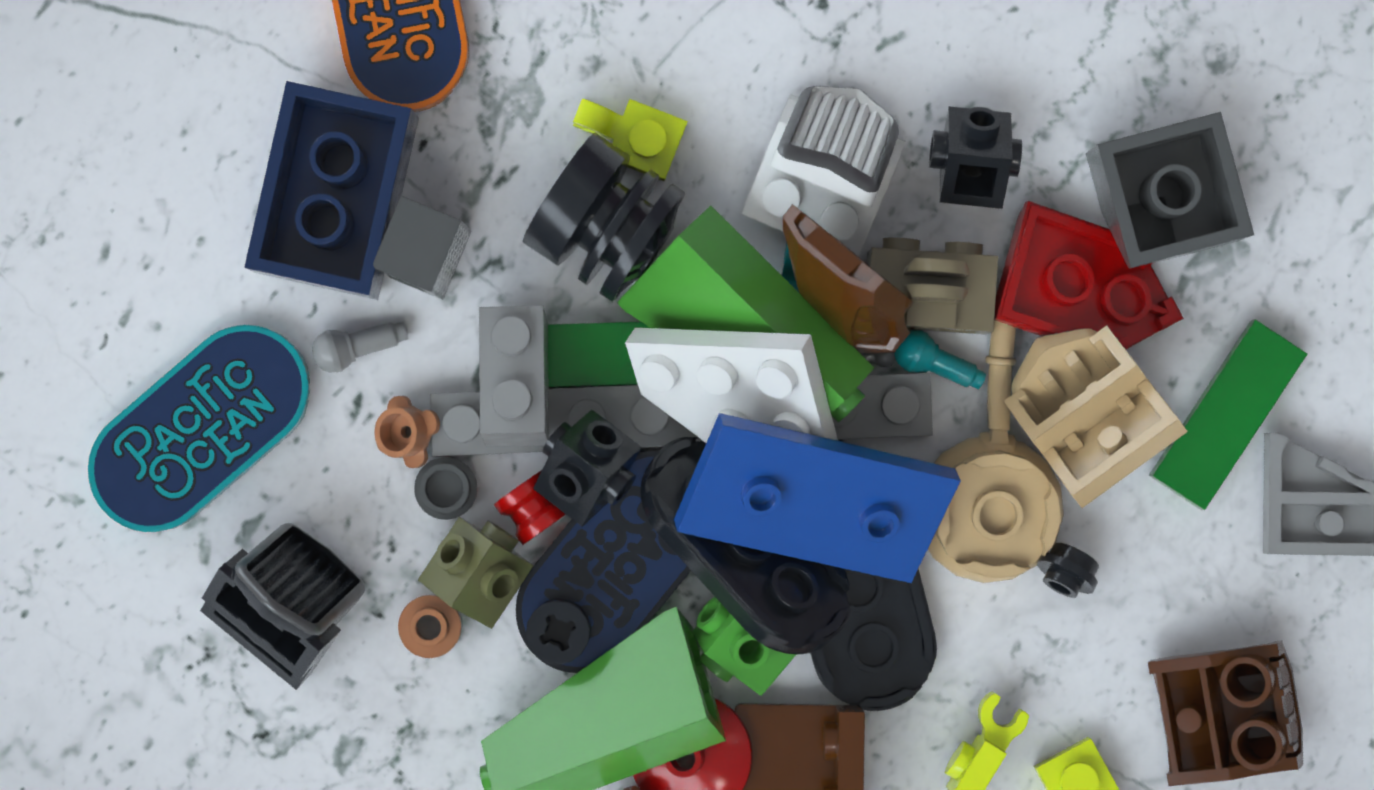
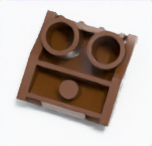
[782,204,914,353]
[1148,640,1303,786]

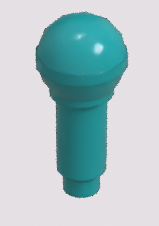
[894,329,986,390]

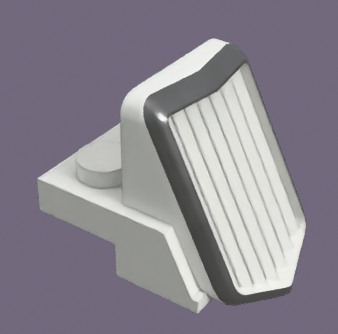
[741,86,905,256]

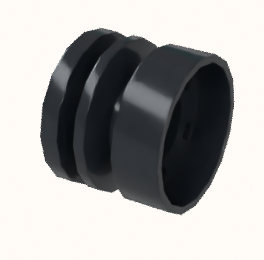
[522,133,685,303]

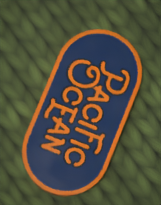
[332,0,469,112]

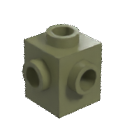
[418,517,534,629]

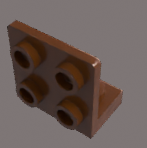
[735,703,865,790]

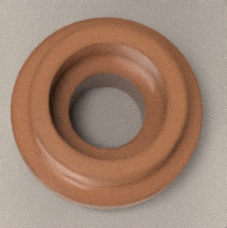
[398,595,462,658]

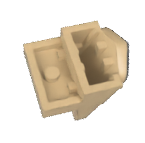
[1004,325,1188,508]

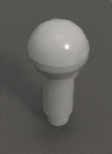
[312,322,408,373]

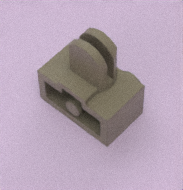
[867,237,998,335]

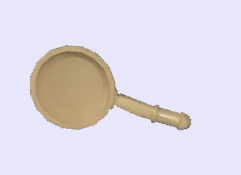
[928,320,1064,583]

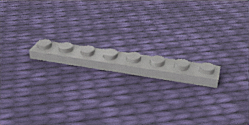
[430,373,933,457]

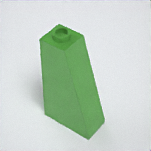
[617,206,874,423]
[480,607,726,790]

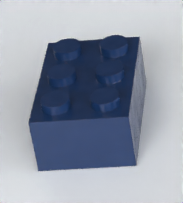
[244,81,419,300]

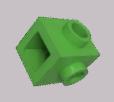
[692,597,796,696]

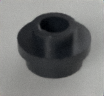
[1037,543,1099,598]

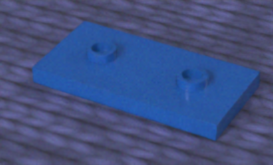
[674,413,961,583]

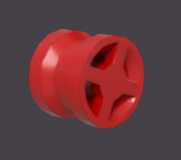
[493,470,566,545]

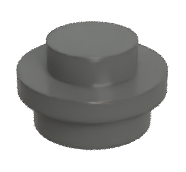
[414,457,478,520]

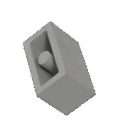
[479,305,549,447]

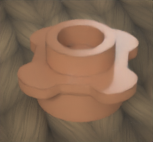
[374,396,440,468]

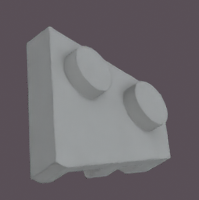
[1263,433,1374,556]

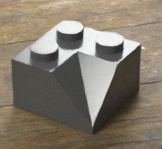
[1086,112,1254,269]

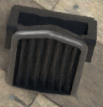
[200,523,365,690]

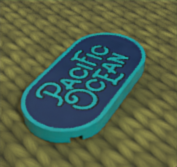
[88,325,310,532]

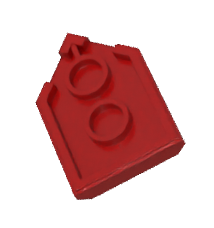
[994,201,1184,350]

